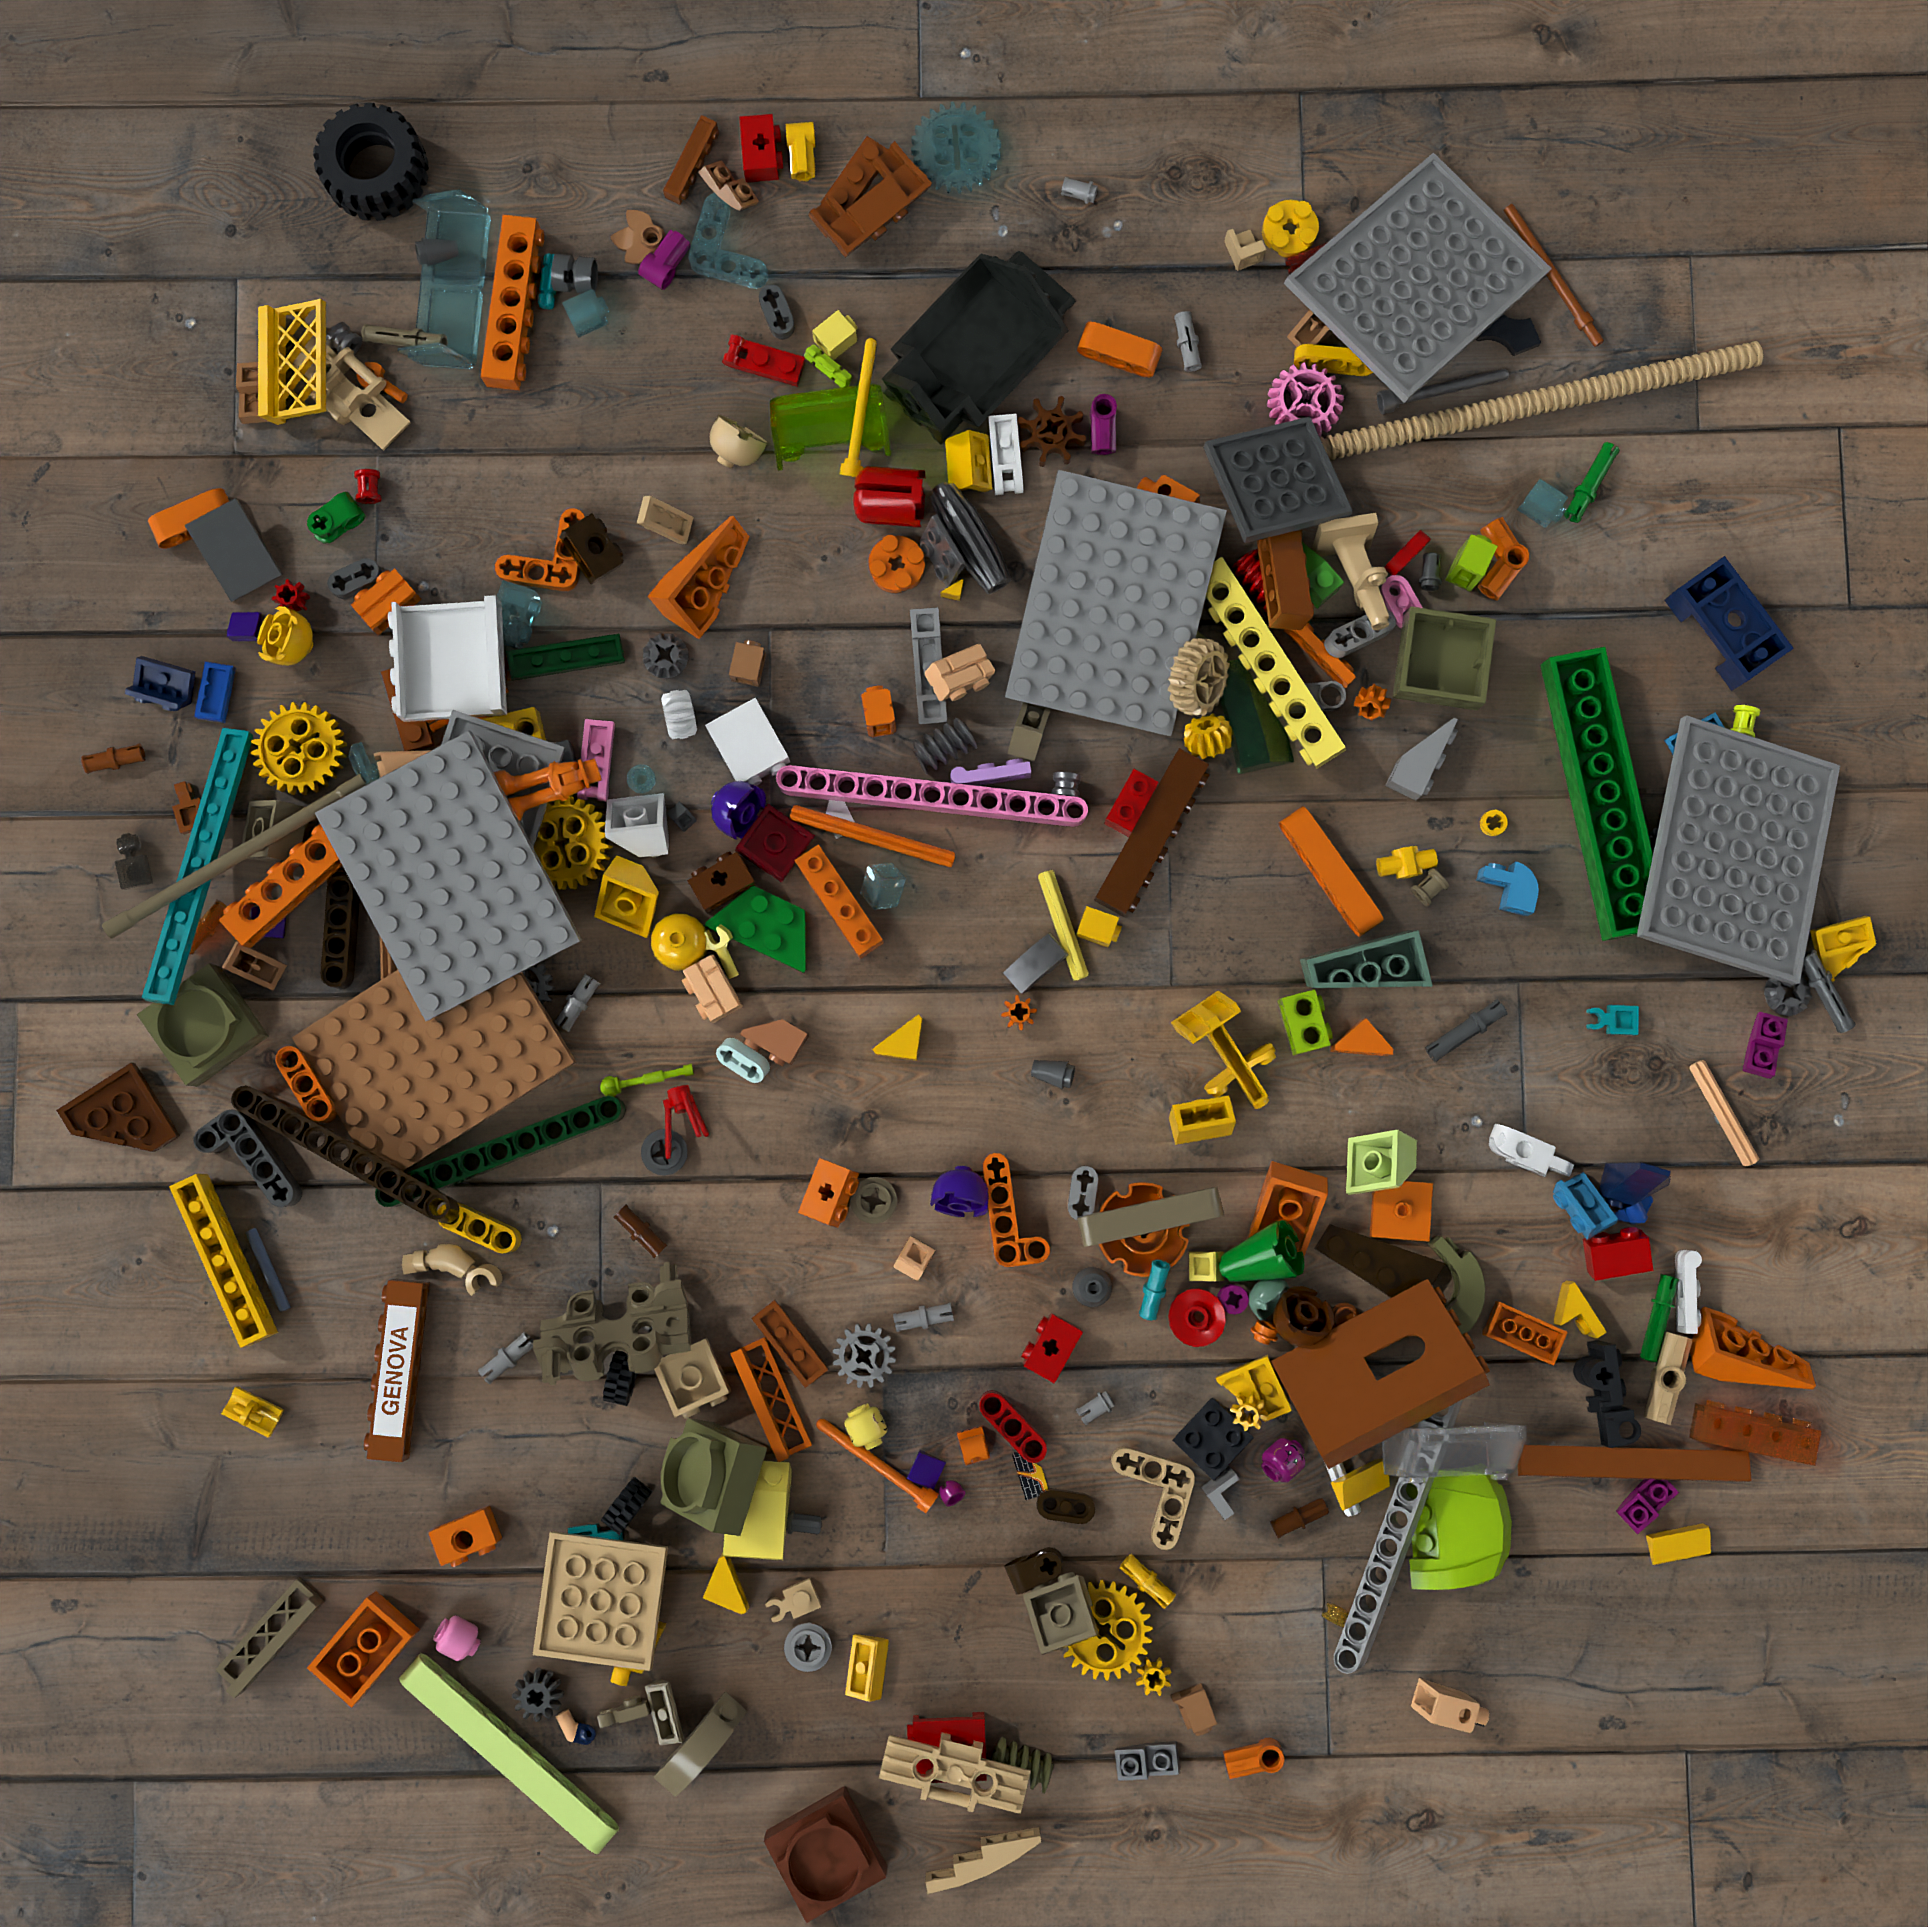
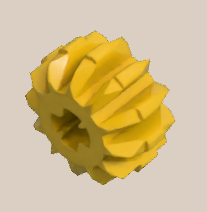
[1184,713,1233,759]

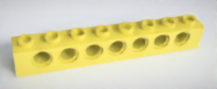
[1205,557,1346,769]

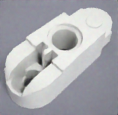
[1489,1124,1574,1177]

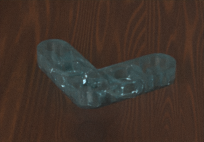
[688,193,768,289]

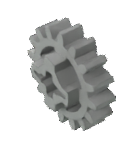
[832,1323,896,1388]

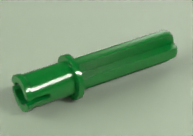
[1640,1274,1680,1362]

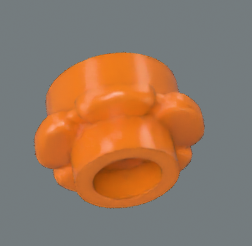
[1251,1319,1278,1345]

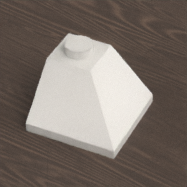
[605,793,669,857]

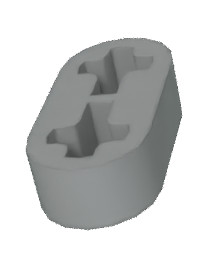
[1067,1166,1098,1220]

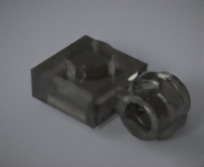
[115,833,153,890]

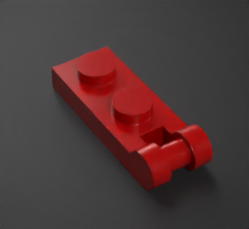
[722,335,806,387]

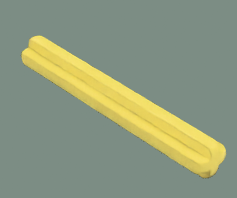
[1038,870,1089,980]

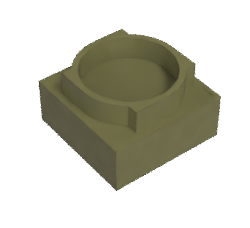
[1393,606,1496,710]
[136,963,269,1087]
[661,1418,767,1536]

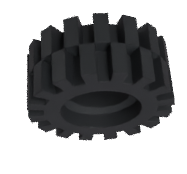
[603,1351,638,1406]
[601,1476,653,1535]

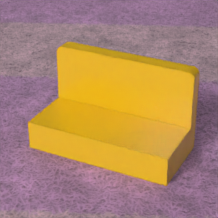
[945,430,992,492]

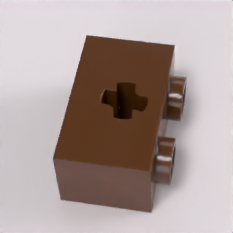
[687,851,757,914]

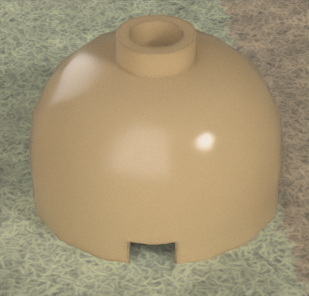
[710,414,768,468]

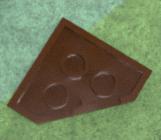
[56,1063,180,1152]

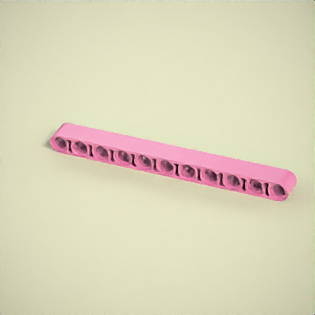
[776,765,1088,827]

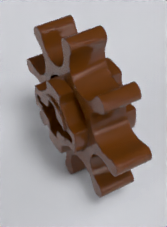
[1018,396,1086,467]

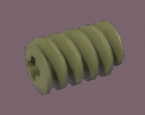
[990,1737,1054,1794]

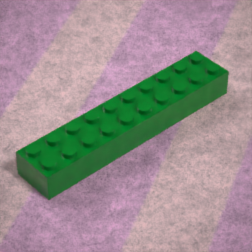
[1540,647,1653,942]

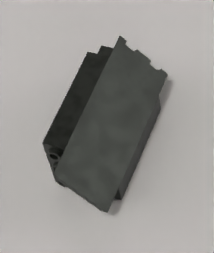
[881,251,1076,445]

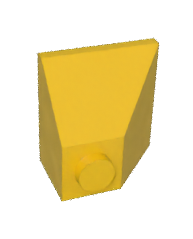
[594,855,659,938]

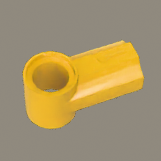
[786,122,816,182]

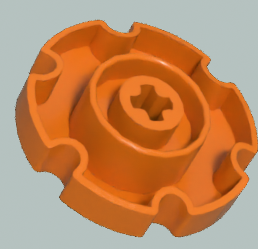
[1098,1182,1190,1277]

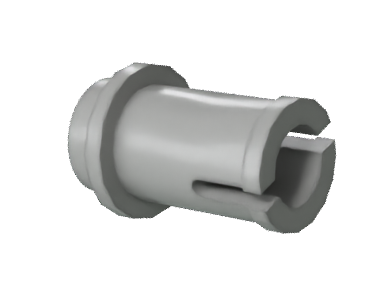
[1061,177,1098,204]
[1076,1391,1115,1425]

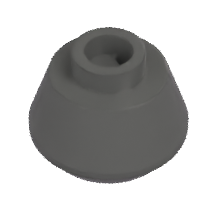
[1072,1267,1112,1307]

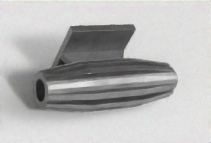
[919,482,1011,594]

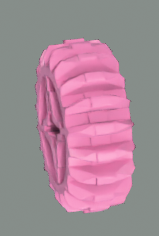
[1267,362,1344,437]

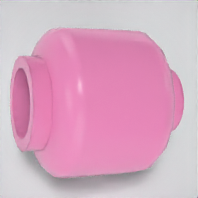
[433,1615,481,1662]

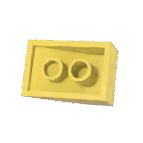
[723,1461,792,1560]

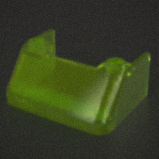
[770,384,891,471]

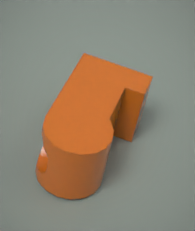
[957,1425,990,1466]

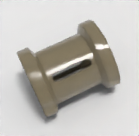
[1410,868,1449,906]

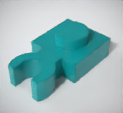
[1586,1005,1639,1036]

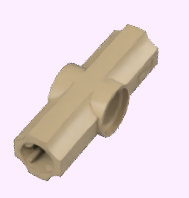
[1643,1332,1693,1425]

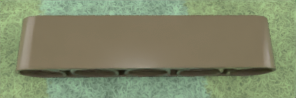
[1077,1186,1224,1247]

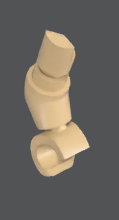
[402,1244,502,1296]

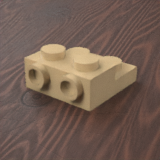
[654,1338,731,1419]

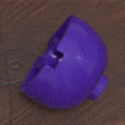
[711,781,766,840]
[930,1166,989,1217]

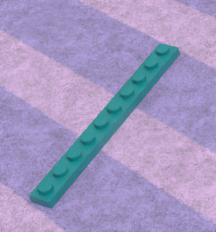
[142,728,254,1005]

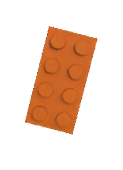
[1482,1301,1568,1366]

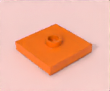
[1370,1181,1433,1242]

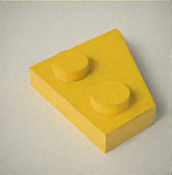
[1810,916,1876,982]
[1216,1355,1292,1422]

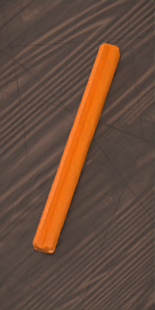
[790,805,955,867]

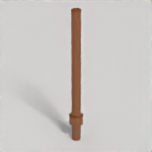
[1503,204,1604,347]

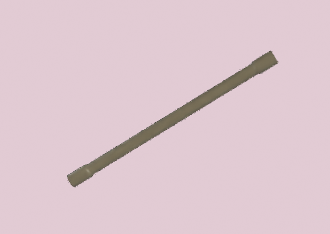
[102,774,368,939]

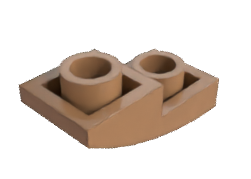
[698,160,759,211]

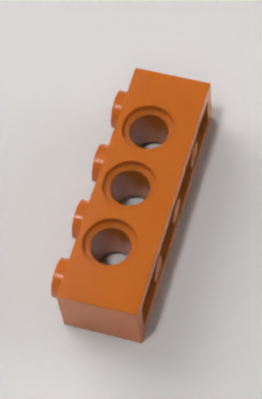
[794,844,884,959]

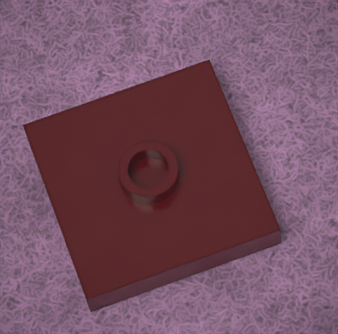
[735,804,815,883]

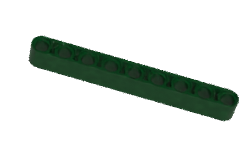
[375,1096,626,1207]

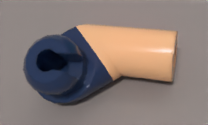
[555,1709,596,1745]

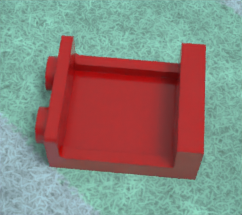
[907,1712,987,1783]

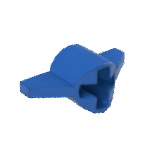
[1614,1196,1653,1225]

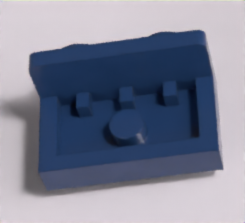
[125,656,196,711]

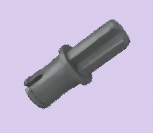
[786,1510,822,1534]

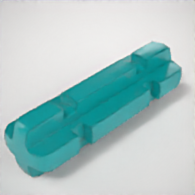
[538,253,556,310]

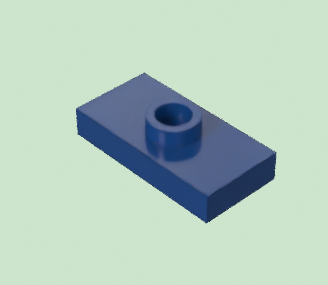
[194,662,236,723]

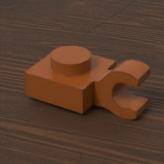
[172,781,201,835]

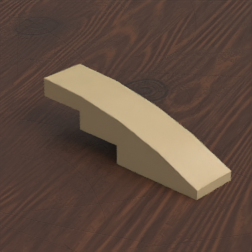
[926,1827,1041,1894]

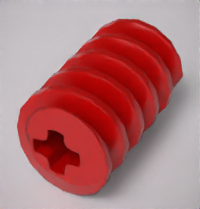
[1231,548,1267,613]

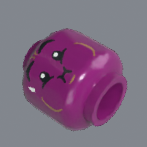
[1261,1438,1305,1483]

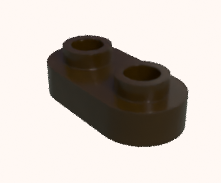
[1036,1488,1095,1524]

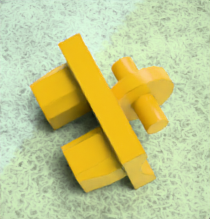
[221,1386,284,1438]

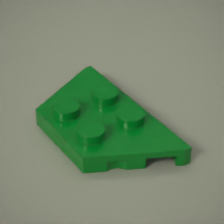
[704,886,807,974]

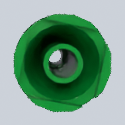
[1219,1220,1305,1282]

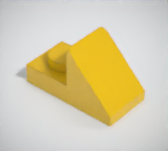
[1554,1280,1607,1338]

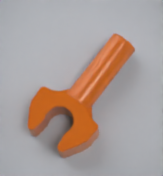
[356,362,408,403]

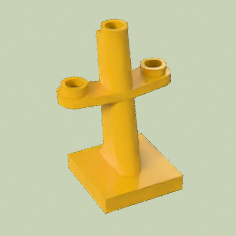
[1171,991,1276,1109]

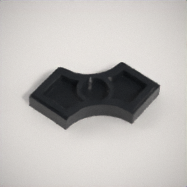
[1476,314,1541,356]

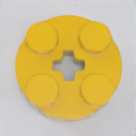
[1262,200,1319,258]

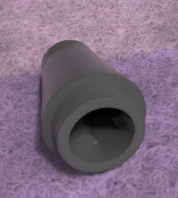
[415,238,459,267]
[1031,1060,1075,1089]

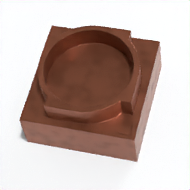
[763,1786,887,1923]

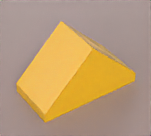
[872,1014,922,1061]
[703,1553,750,1615]

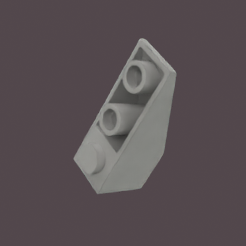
[1385,718,1458,801]

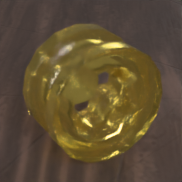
[1321,1602,1349,1628]

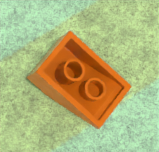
[1247,1161,1328,1256]

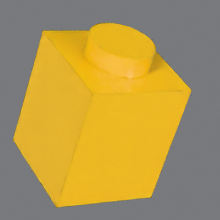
[1076,906,1122,948]

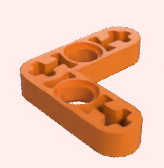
[495,508,585,591]

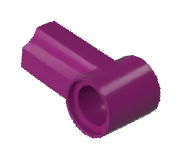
[638,230,691,290]
[1089,394,1117,455]

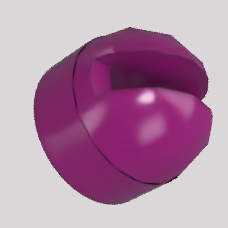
[939,1480,965,1507]

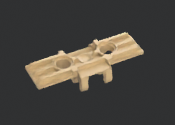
[293,335,411,451]
[879,1732,1031,1814]

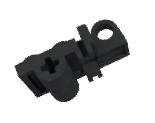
[1573,1340,1641,1448]

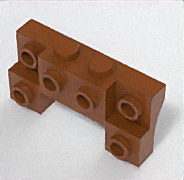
[808,141,932,258]

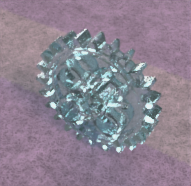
[911,102,1001,194]

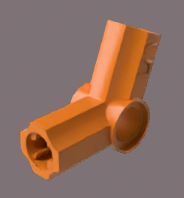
[1478,517,1529,601]

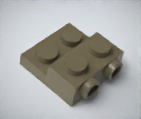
[1023,1572,1099,1655]

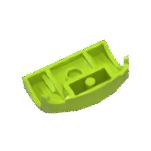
[1406,1461,1512,1590]

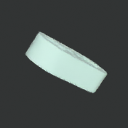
[716,1038,770,1083]

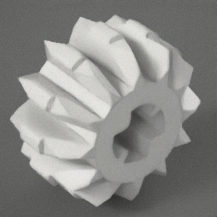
[661,690,697,739]

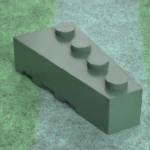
[1300,930,1433,988]

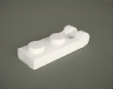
[988,414,1023,496]
[1675,1250,1702,1334]

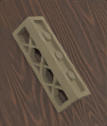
[215,1577,325,1699]

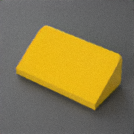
[1331,1458,1390,1510]
[1646,1523,1711,1565]
[845,1634,889,1702]

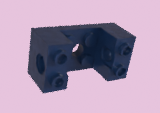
[1664,556,1794,691]

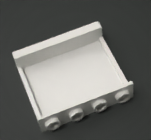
[388,595,507,722]

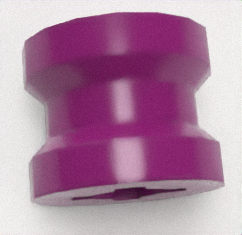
[1217,1284,1249,1315]

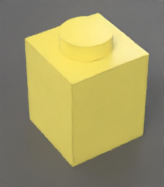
[812,310,858,360]

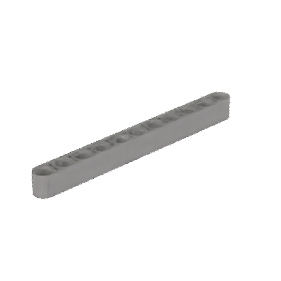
[1333,1399,1463,1674]

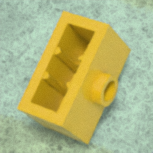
[1169,1095,1236,1145]

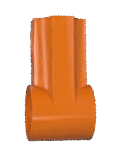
[1223,1738,1284,1779]

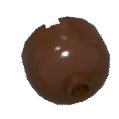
[1273,1286,1334,1347]

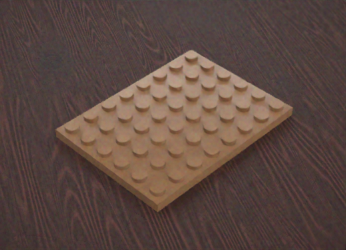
[292,969,577,1179]

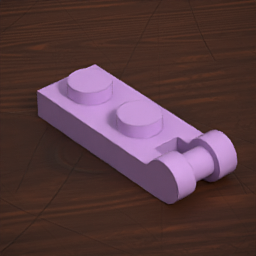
[950,759,1031,786]

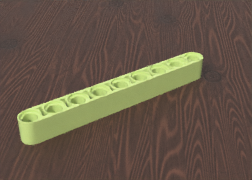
[399,1653,619,1854]

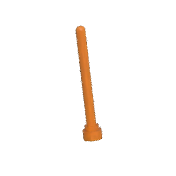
[816,1419,939,1514]

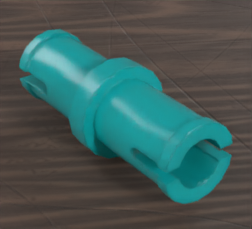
[1139,1260,1171,1321]

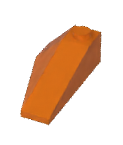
[1690,1306,1816,1390]

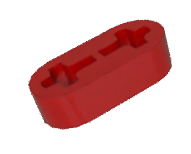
[1384,530,1431,576]

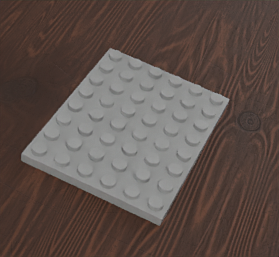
[1284,153,1552,403]
[1005,470,1227,736]
[1637,715,1840,985]
[315,731,582,1021]

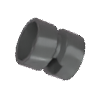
[551,253,598,295]

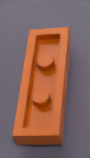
[1284,623,1356,689]

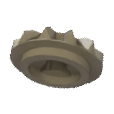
[850,1177,897,1224]

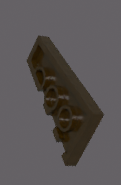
[1314,1224,1446,1298]

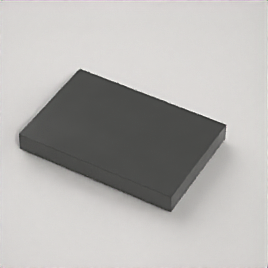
[185,498,283,602]

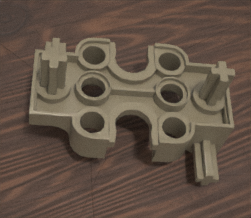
[533,1262,691,1385]

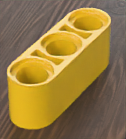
[437,1203,522,1254]

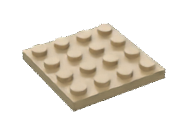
[533,1531,668,1671]

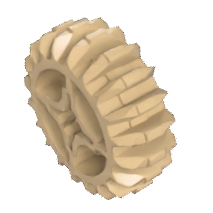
[1167,638,1230,716]

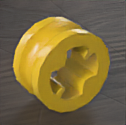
[1480,810,1508,836]

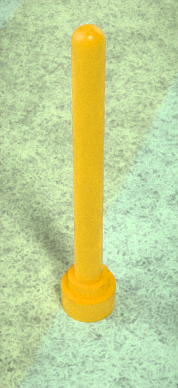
[840,338,877,477]

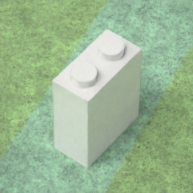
[705,698,790,786]

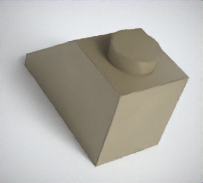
[1007,702,1051,762]

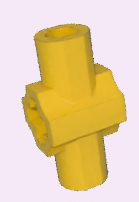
[1376,846,1438,879]

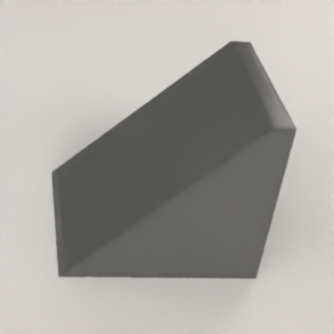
[666,801,697,832]

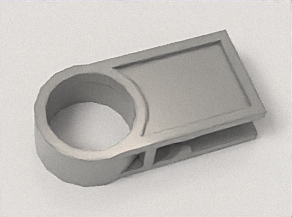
[1287,681,1346,714]

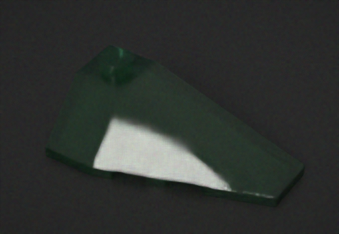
[1220,659,1294,775]

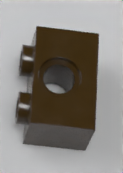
[559,513,624,585]

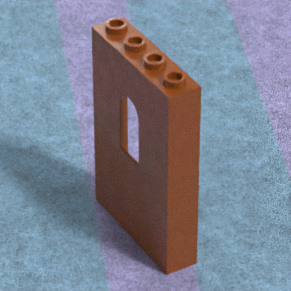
[1271,1279,1490,1469]

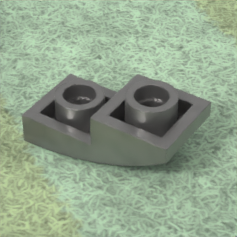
[1003,933,1069,994]
[1115,1741,1180,1781]

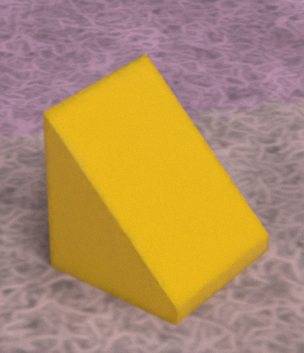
[940,579,964,601]

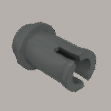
[1419,552,1442,591]

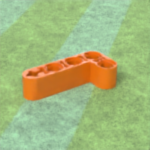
[983,1153,1050,1267]

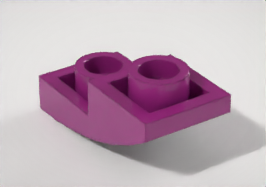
[1743,1012,1788,1079]
[1616,1479,1679,1535]

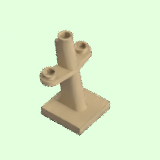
[1312,513,1389,630]

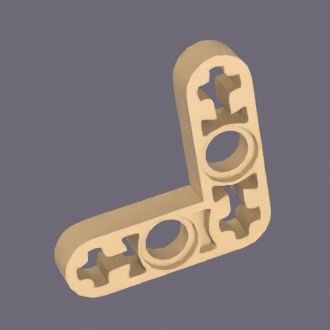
[1111,1446,1195,1550]

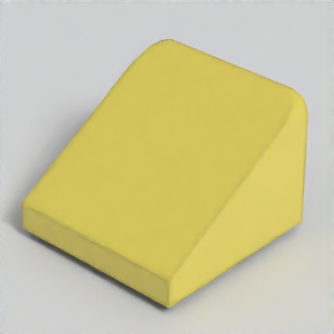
[1189,1251,1225,1282]

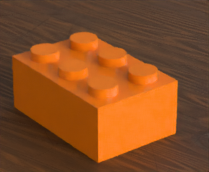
[307,1591,420,1708]

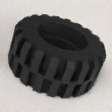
[313,102,429,221]

